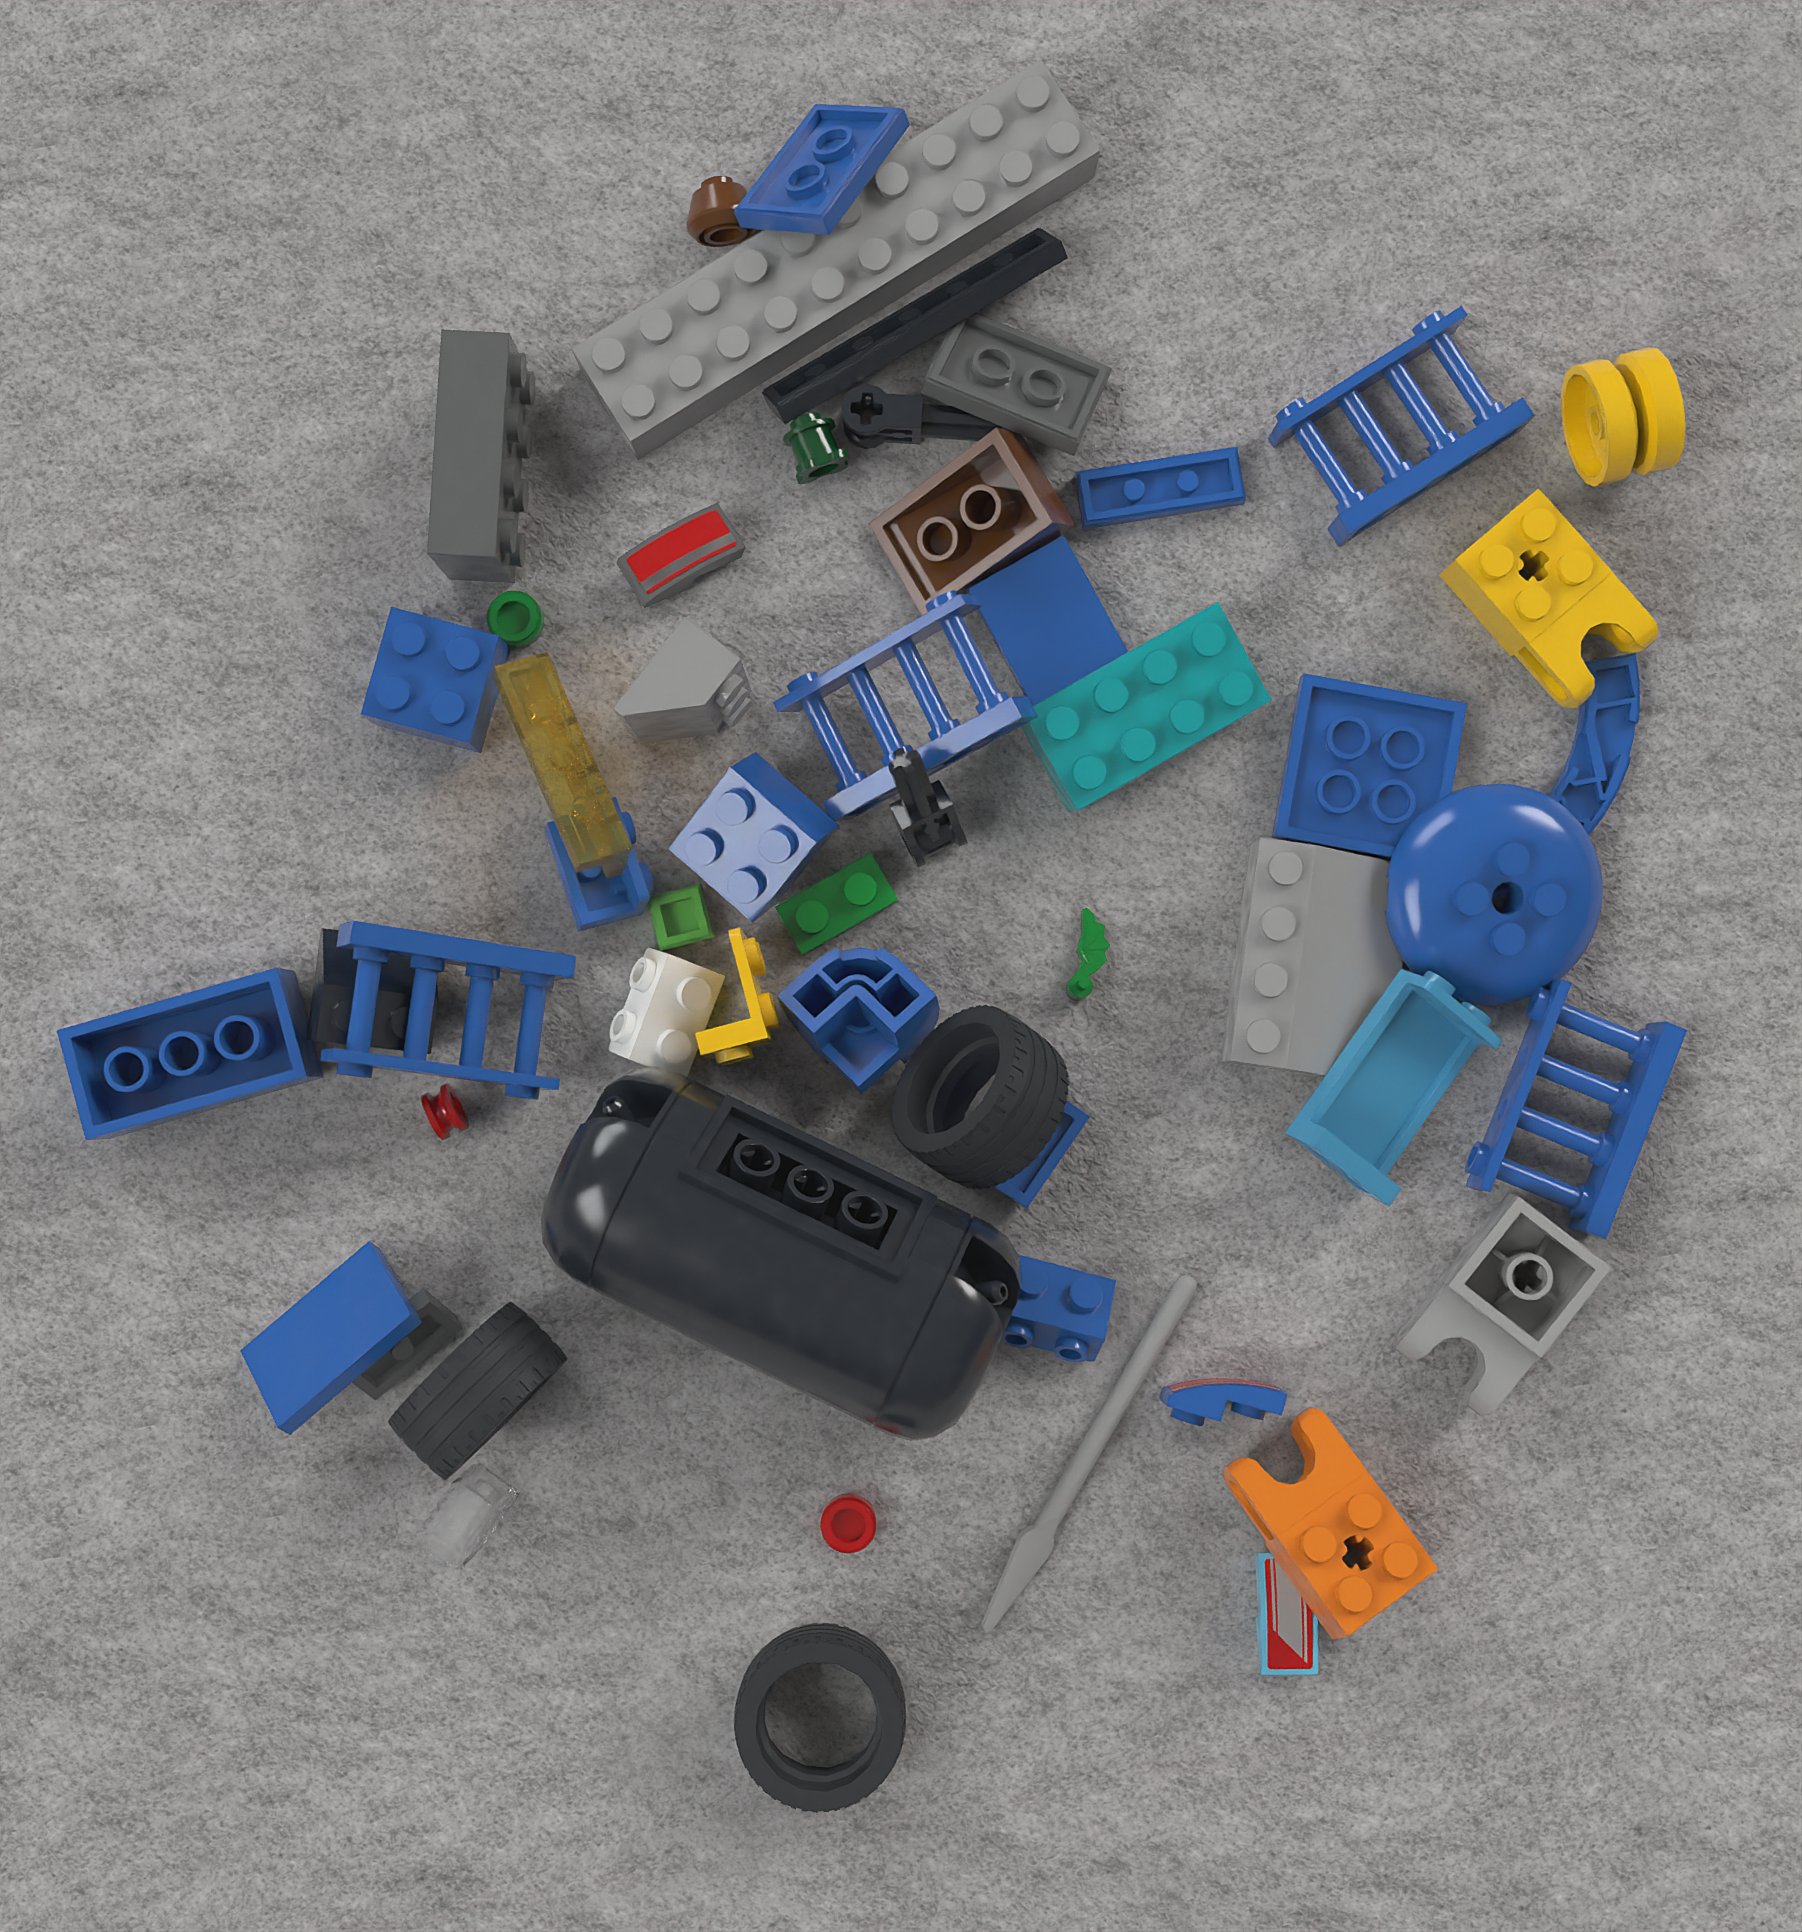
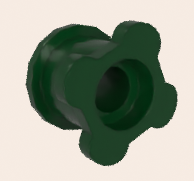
[783,412,849,484]

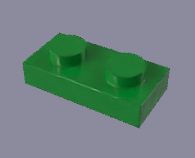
[775,852,898,956]

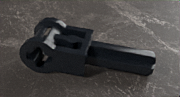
[842,384,1003,449]
[888,748,968,868]

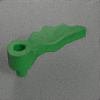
[1065,908,1110,1001]

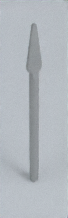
[981,1275,1197,1632]

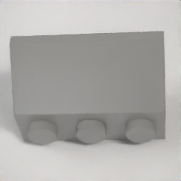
[613,617,752,744]

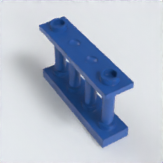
[1268,306,1535,547]
[773,590,1038,821]
[320,920,576,1100]
[1465,979,1687,1240]

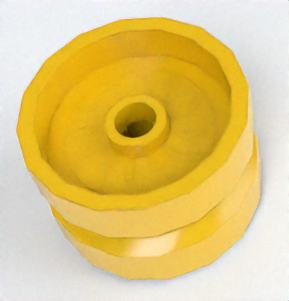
[1561,347,1686,487]

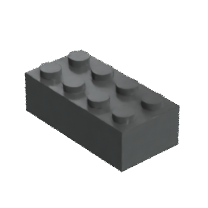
[427,329,535,583]

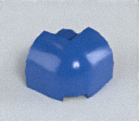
[777,947,940,1094]

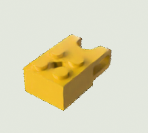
[1439,488,1658,708]

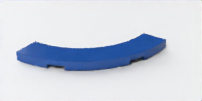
[1491,653,1640,900]

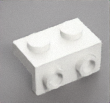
[609,948,725,1077]

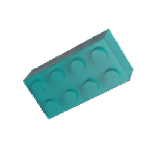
[1021,602,1272,812]

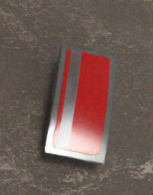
[617,503,746,608]

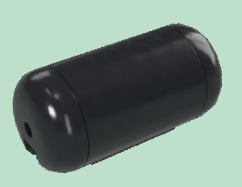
[541,1067,1023,1441]

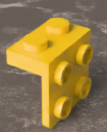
[695,927,781,1066]

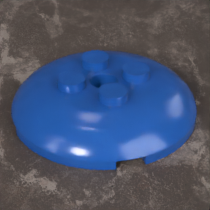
[1385,784,1603,1005]

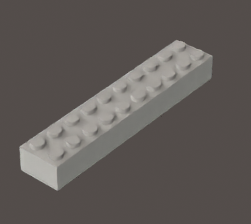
[572,59,1100,460]

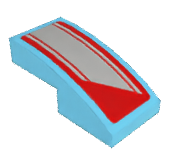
[1255,1553,1318,1676]

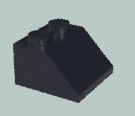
[306,928,438,1054]

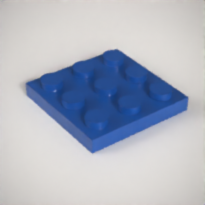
[1271,673,1467,860]

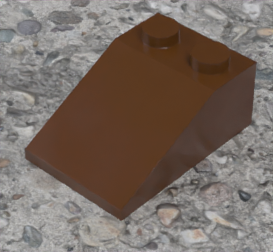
[868,428,1076,616]

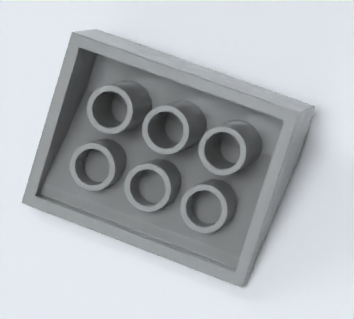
[1220,837,1403,1077]

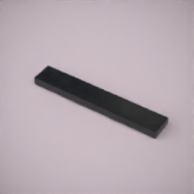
[761,228,1068,425]

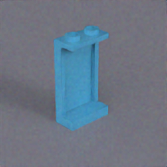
[1285,969,1503,1207]

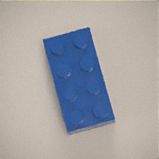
[57,967,324,1140]

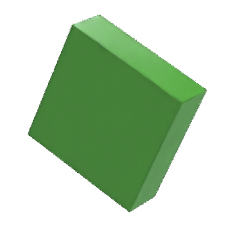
[648,884,715,952]

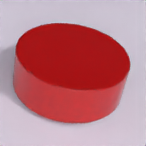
[820,1493,877,1554]

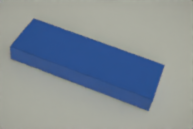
[1074,447,1246,530]

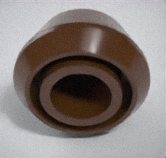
[686,176,756,247]

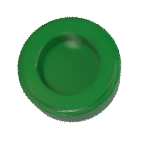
[486,590,544,649]

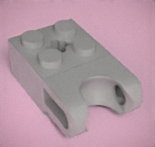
[1394,1193,1612,1416]

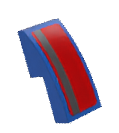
[1159,1378,1288,1426]

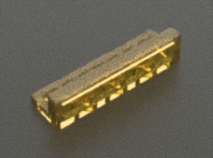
[493,652,633,879]

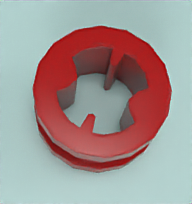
[421,1083,469,1140]

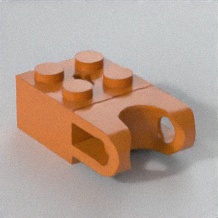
[1223,1407,1439,1640]

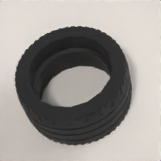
[891,1005,1069,1189]
[388,1302,568,1480]
[734,1623,906,1813]

